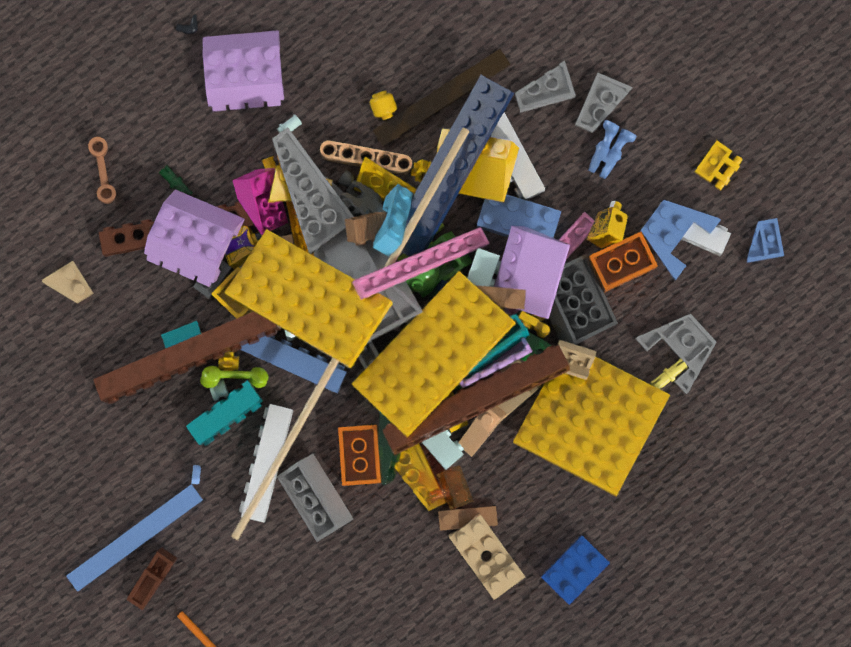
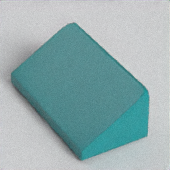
[161,321,202,348]

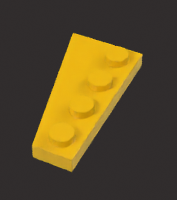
[354,157,417,201]

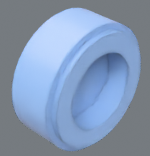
[191,465,201,484]

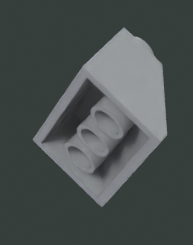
[277,454,353,542]

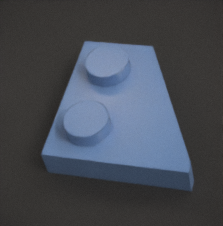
[747,218,784,263]

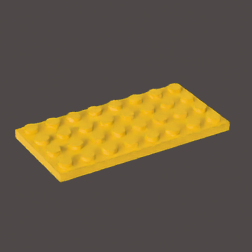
[225,229,393,368]
[352,271,516,437]

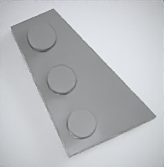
[575,73,633,133]

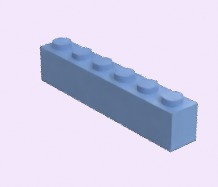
[240,336,347,394]

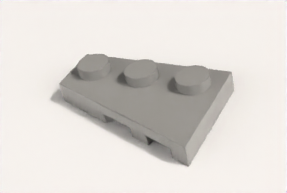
[515,61,575,113]

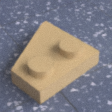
[42,261,94,304]

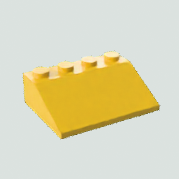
[437,128,519,202]

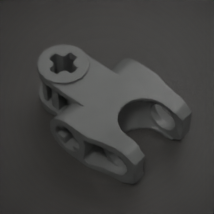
[339,181,387,217]

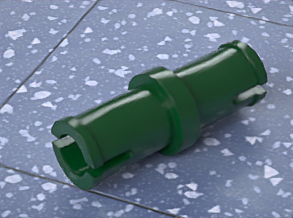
[159,165,193,196]

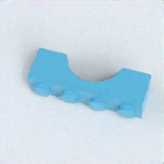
[373,184,414,257]

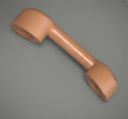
[88,137,116,204]

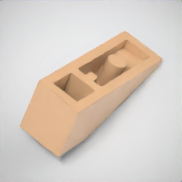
[459,406,507,457]

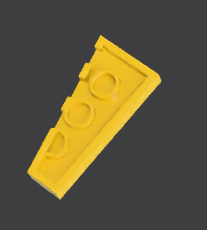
[379,444,447,511]

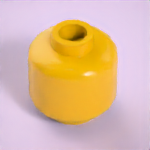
[369,90,397,120]

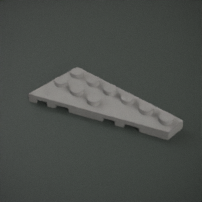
[272,127,354,254]

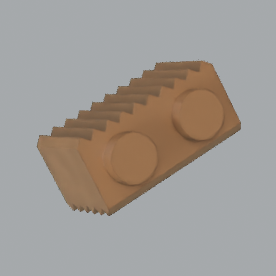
[344,212,386,246]

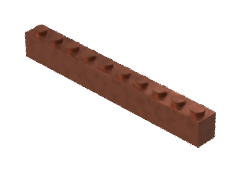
[93,312,281,404]
[382,345,570,455]

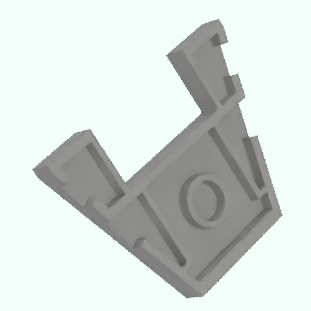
[635,314,716,394]

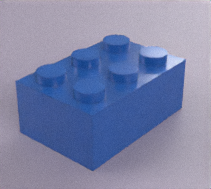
[541,536,610,605]

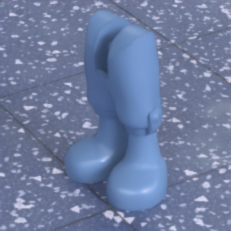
[588,120,637,179]

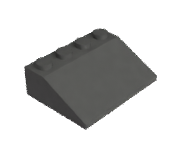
[549,254,618,345]

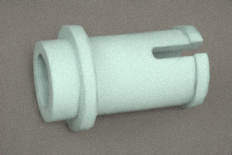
[277,114,302,133]

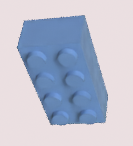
[476,194,561,238]

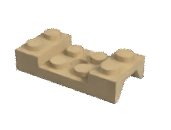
[448,513,525,600]

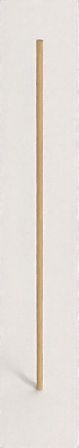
[231,128,469,540]

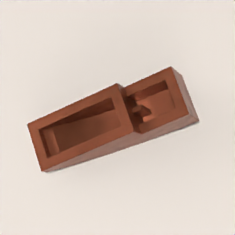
[126,547,177,610]

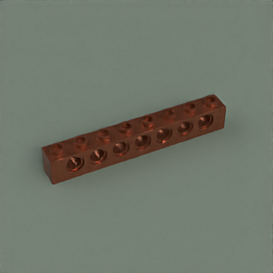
[99,202,255,257]

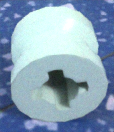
[210,378,229,401]

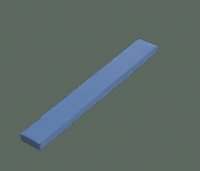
[66,484,203,592]

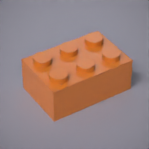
[588,232,658,293]
[338,425,381,486]

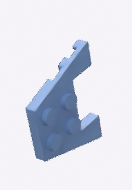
[640,200,721,280]

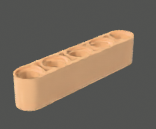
[320,141,412,175]

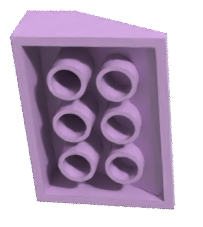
[494,226,570,319]

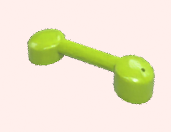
[200,366,268,388]

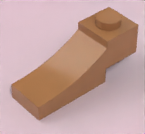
[475,285,526,309]
[438,506,498,531]

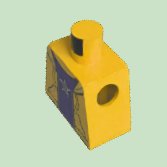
[225,226,262,270]

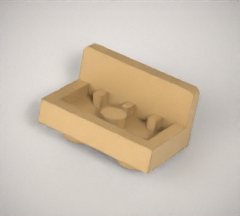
[557,340,596,379]

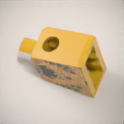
[587,201,628,248]

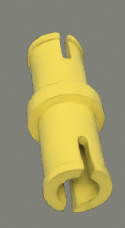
[650,359,688,389]

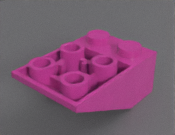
[233,168,288,235]

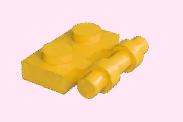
[694,141,743,191]
[518,311,550,338]

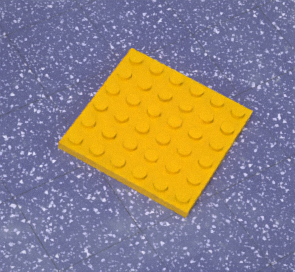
[513,357,670,497]

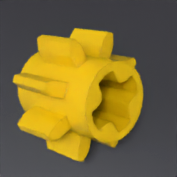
[411,159,431,183]
[219,351,239,371]

